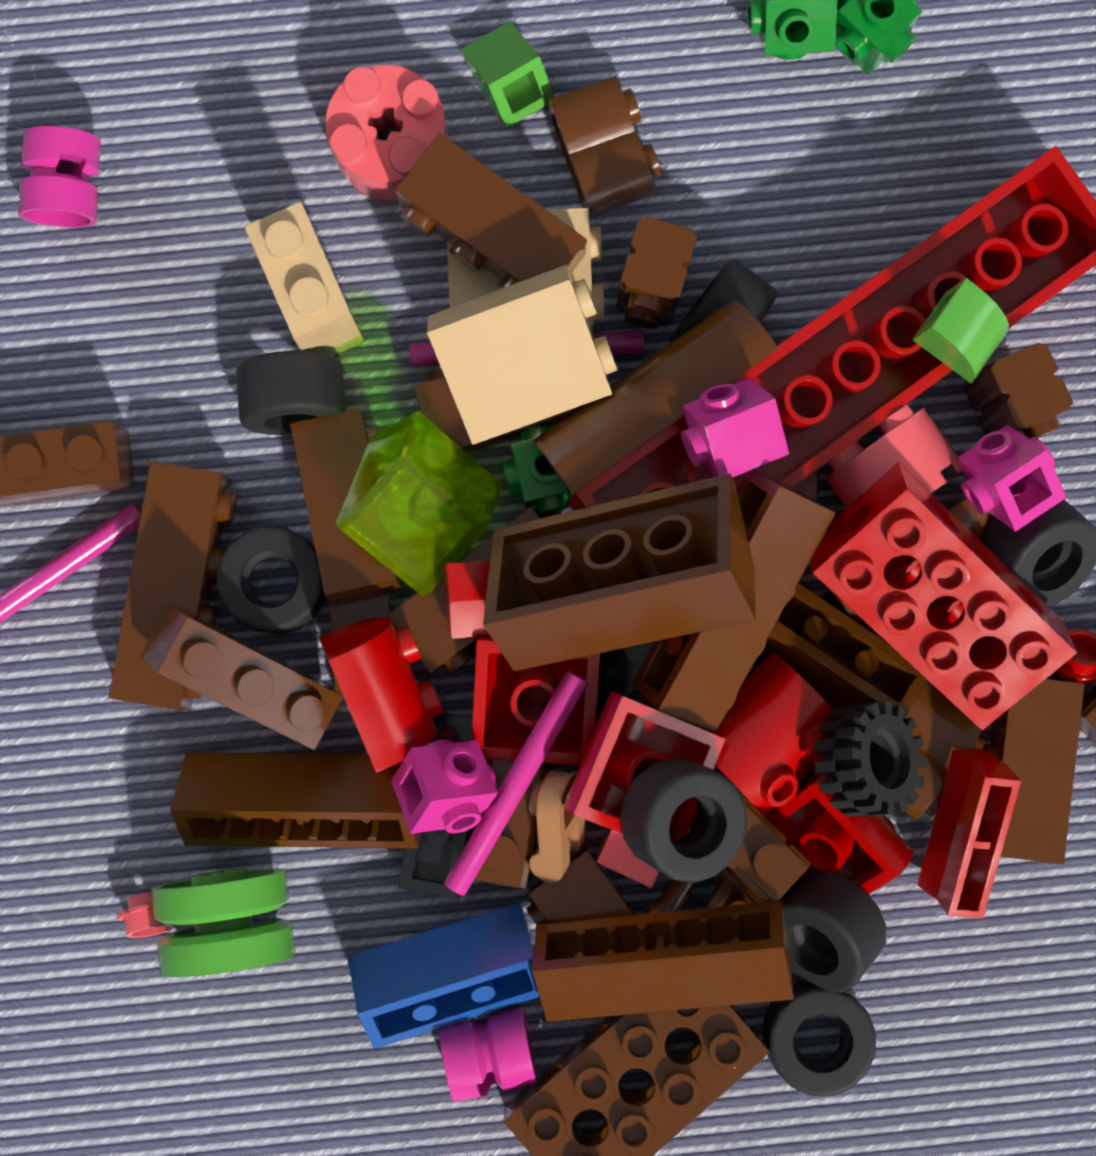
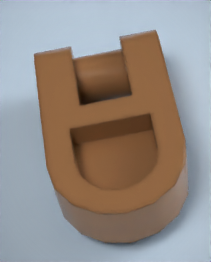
[529,770,586,883]

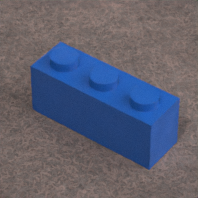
[347,902,540,1049]

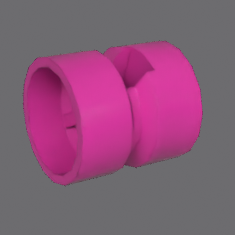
[18,126,101,228]
[439,1006,538,1103]

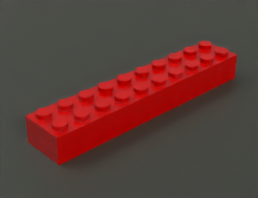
[566,146,1096,511]

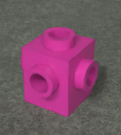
[957,425,1067,532]
[391,739,498,834]

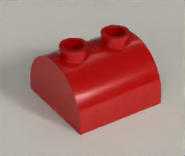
[318,617,444,773]
[471,636,600,765]
[697,653,833,817]
[563,691,725,842]
[765,769,914,895]

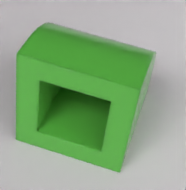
[460,21,555,128]
[912,278,1009,383]

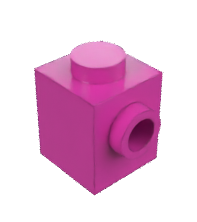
[681,378,789,478]

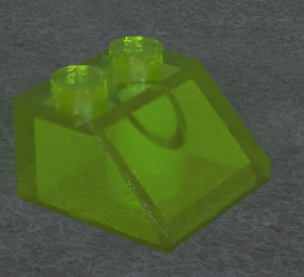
[335,410,502,596]

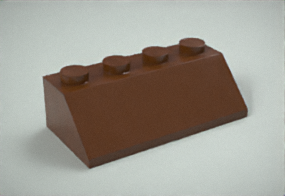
[483,473,756,671]

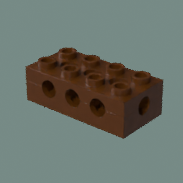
[503,1005,770,1156]

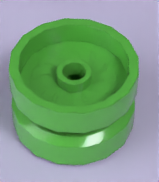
[151,868,296,977]

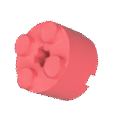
[326,65,448,201]
[825,404,962,508]

